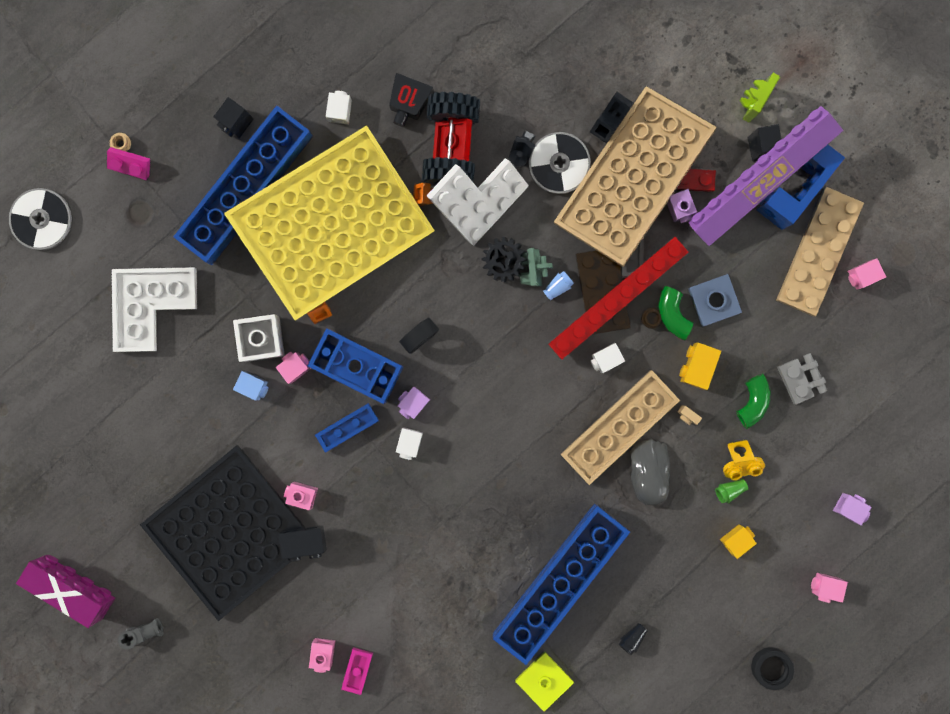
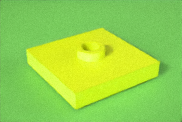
[515,651,574,711]

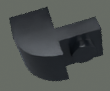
[590,92,634,144]

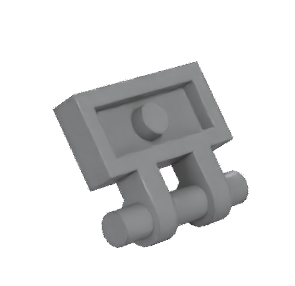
[777,353,827,405]

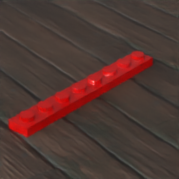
[548,237,689,360]

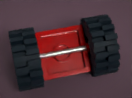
[421,92,480,186]

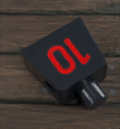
[389,73,434,127]

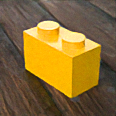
[679,342,721,390]

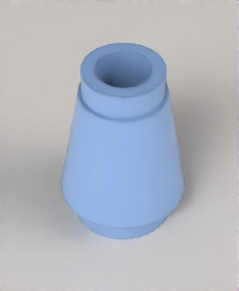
[543,271,574,300]

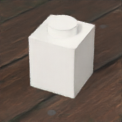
[326,91,352,125]
[591,343,625,373]
[396,427,423,460]

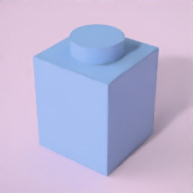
[233,371,269,400]

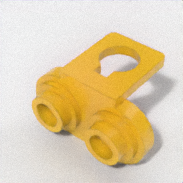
[723,440,765,480]

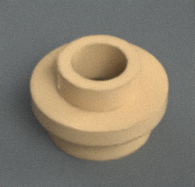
[110,133,131,152]

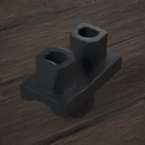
[508,131,536,168]

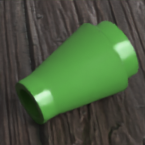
[715,479,748,503]

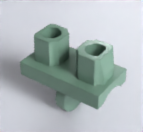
[520,248,553,287]

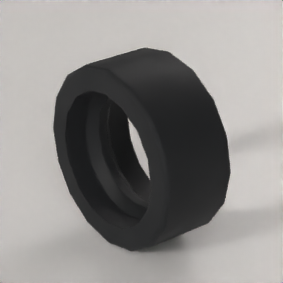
[399,317,439,354]
[751,647,794,690]

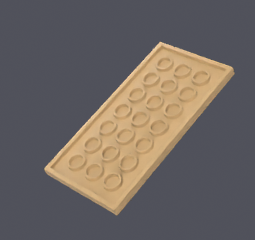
[554,86,717,267]

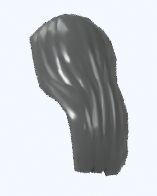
[631,439,670,505]

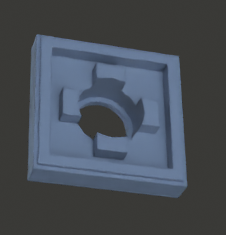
[688,274,742,327]

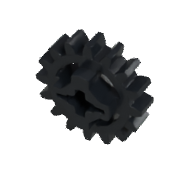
[481,237,527,282]

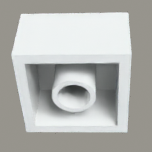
[233,314,285,362]

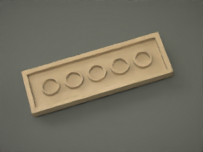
[776,187,864,316]
[561,370,680,485]

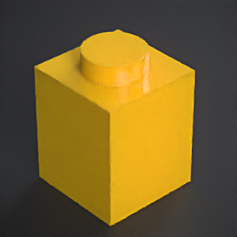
[720,525,757,559]

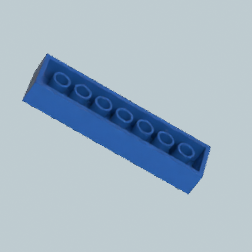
[173,105,313,265]
[493,503,630,665]

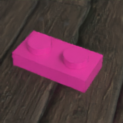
[107,147,150,180]
[341,647,373,695]

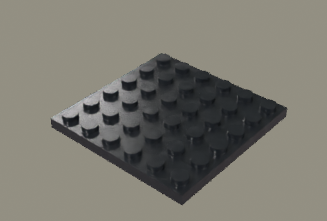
[140,445,305,621]

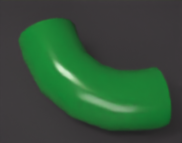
[659,286,694,341]
[736,374,771,429]

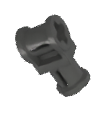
[118,618,164,650]

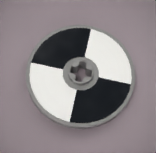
[529,132,591,194]
[9,188,72,250]

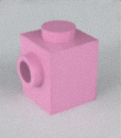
[848,259,886,289]
[276,352,311,384]
[284,482,318,510]
[811,573,848,603]
[309,638,335,673]

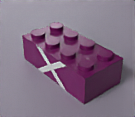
[16,555,115,628]

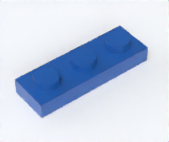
[315,403,379,453]

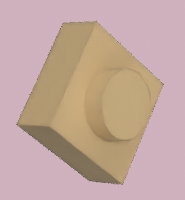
[677,405,702,425]

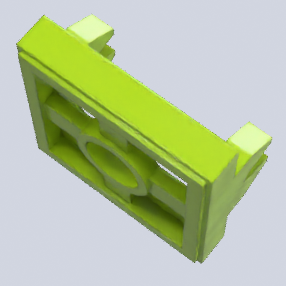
[740,72,780,123]

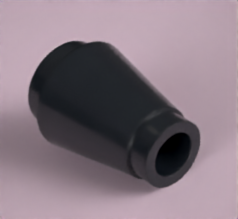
[618,623,648,655]

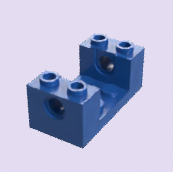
[756,144,845,230]
[308,328,404,404]

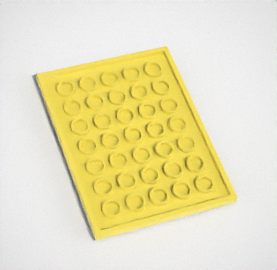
[224,126,435,321]

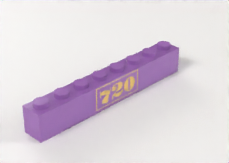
[688,106,844,246]

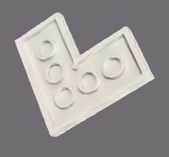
[427,159,529,246]
[112,267,197,352]

